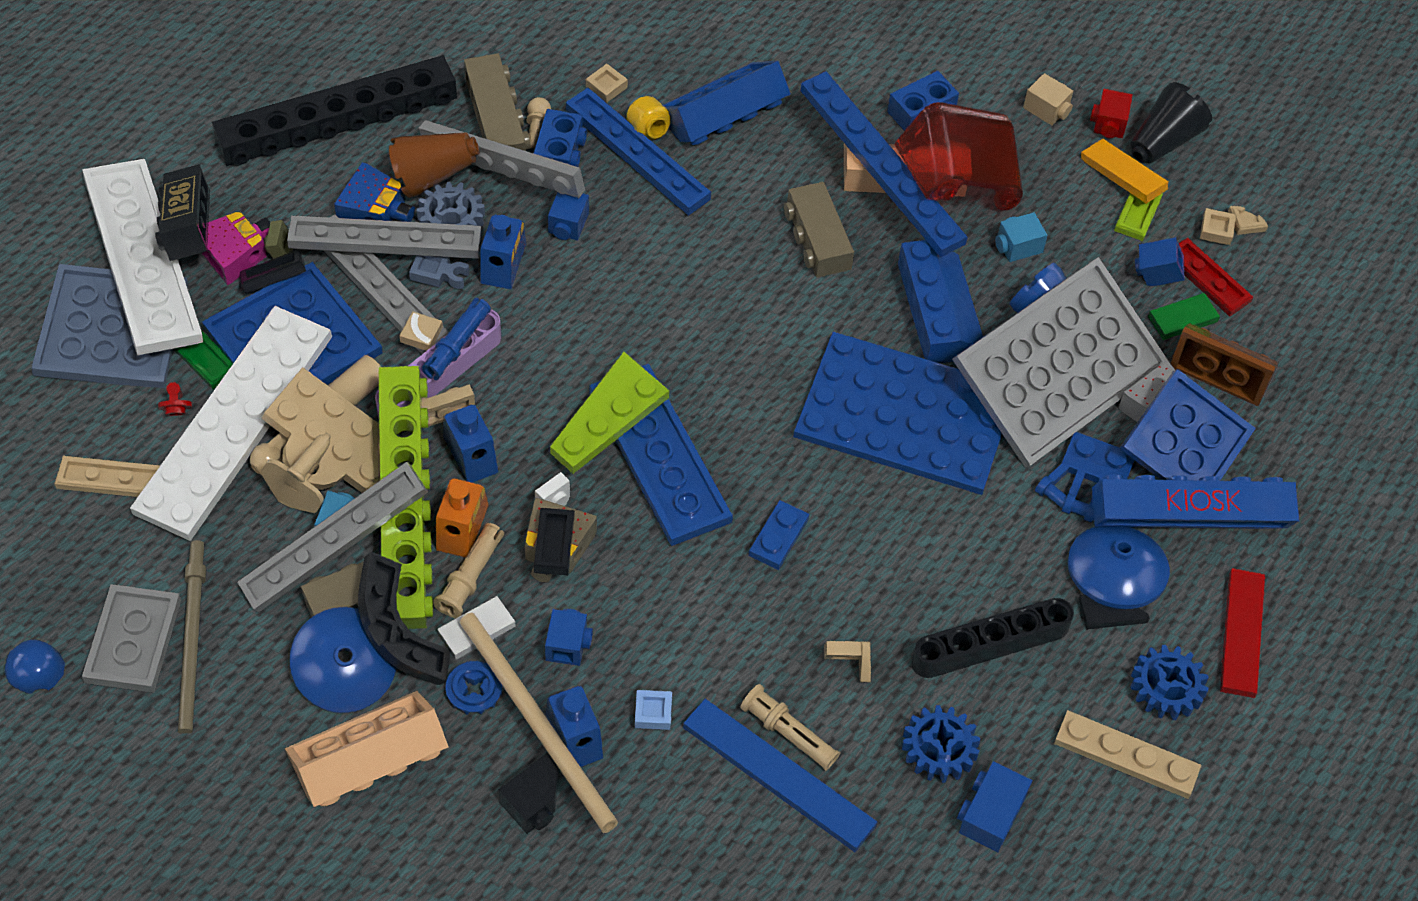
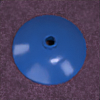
[1067,527,1170,609]
[290,607,396,713]

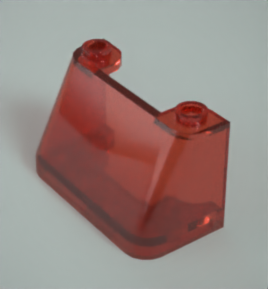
[894,102,1023,210]

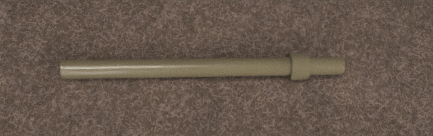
[178,540,206,734]

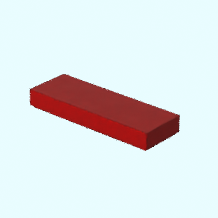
[1179,237,1253,317]

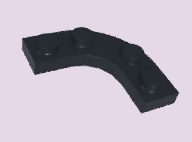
[358,552,451,685]

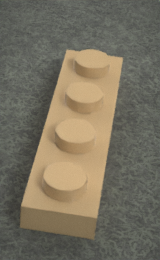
[1054,710,1201,799]

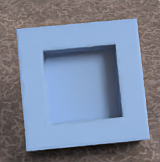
[635,690,672,730]

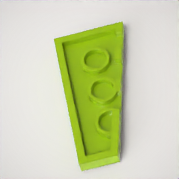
[550,352,669,474]

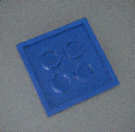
[1119,369,1256,481]

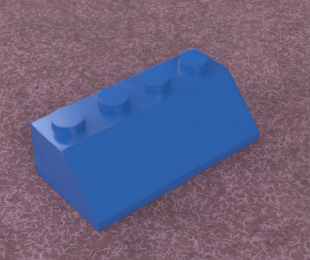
[663,61,791,145]
[898,240,983,363]

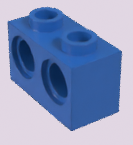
[887,71,959,135]
[534,109,587,167]

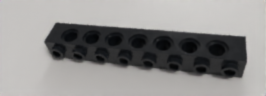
[212,55,457,166]

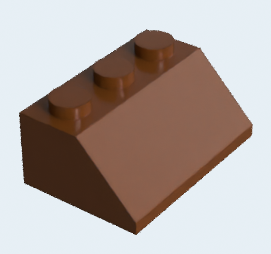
[1171,323,1279,406]

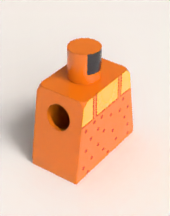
[436,478,489,558]

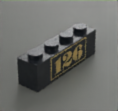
[155,164,210,261]

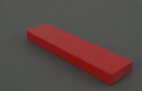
[1220,568,1265,698]

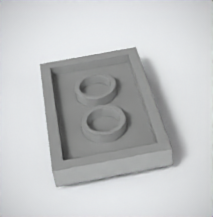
[82,584,181,693]

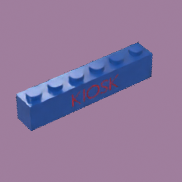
[1092,474,1299,529]

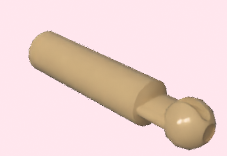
[250,355,381,475]

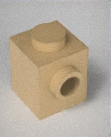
[1023,73,1073,125]

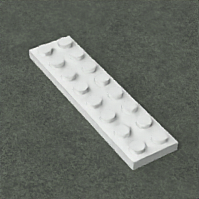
[82,159,203,355]
[130,306,332,541]

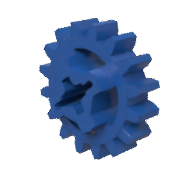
[1130,645,1209,720]
[902,705,980,783]

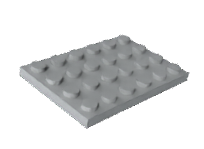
[952,257,1170,468]

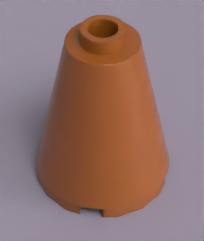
[389,132,480,198]

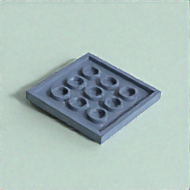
[31,264,188,388]

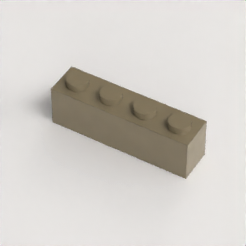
[464,53,531,151]

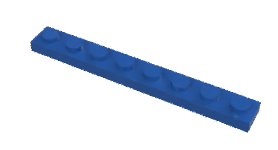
[800,71,968,257]

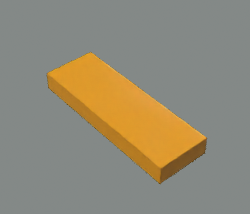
[1081,139,1169,204]

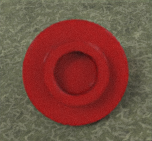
[158,382,192,416]

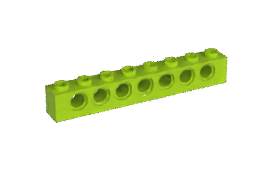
[379,366,433,629]

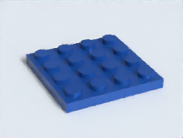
[202,262,383,385]

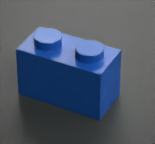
[957,761,1033,852]

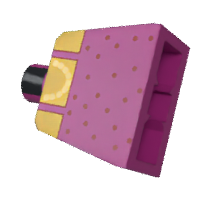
[201,212,270,285]

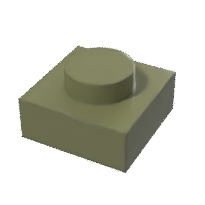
[264,220,293,259]

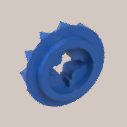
[446,661,502,715]

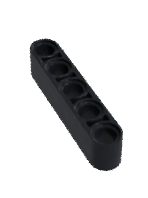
[911,598,1074,678]

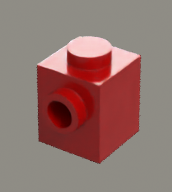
[1090,88,1133,139]

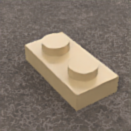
[407,384,475,427]

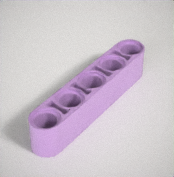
[375,309,501,419]

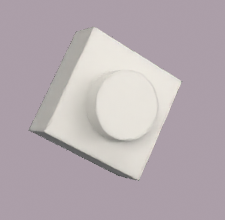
[535,472,570,506]

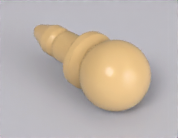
[526,97,551,148]

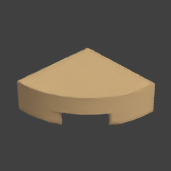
[1228,206,1268,235]

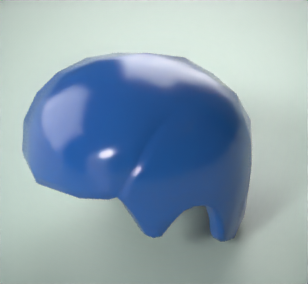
[4,639,65,694]

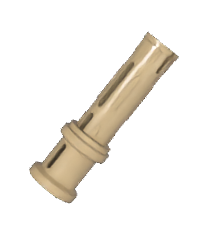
[433,523,504,618]
[740,684,840,771]

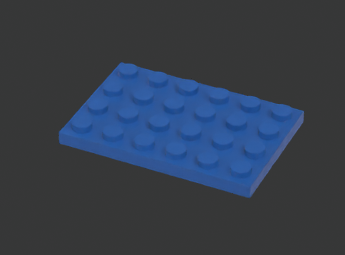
[793,332,1002,495]

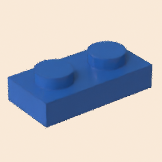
[749,500,810,570]

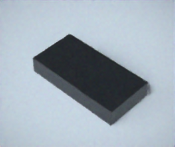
[240,250,306,294]
[534,508,575,576]

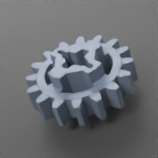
[417,182,485,226]

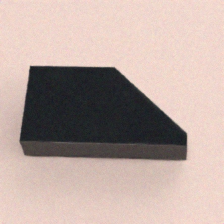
[1079,594,1150,630]

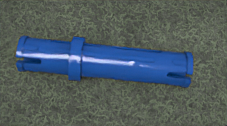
[421,298,491,380]

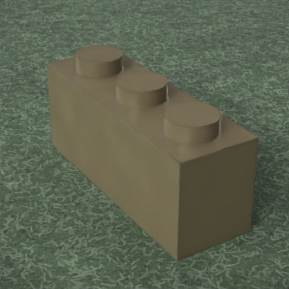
[784,182,854,278]

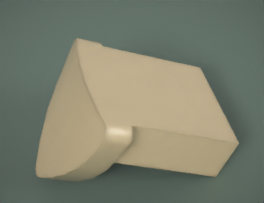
[824,641,871,682]

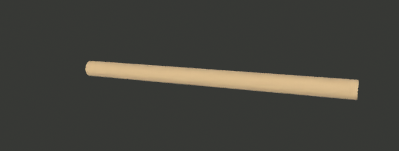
[460,613,618,833]

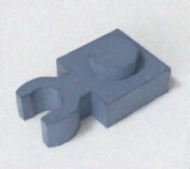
[409,255,469,289]

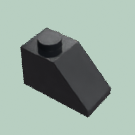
[498,752,560,834]

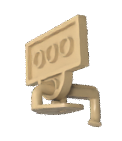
[261,367,380,513]

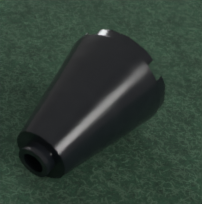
[1130,82,1212,163]

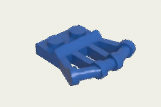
[1035,432,1134,523]

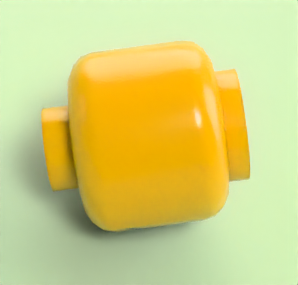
[626,96,670,141]

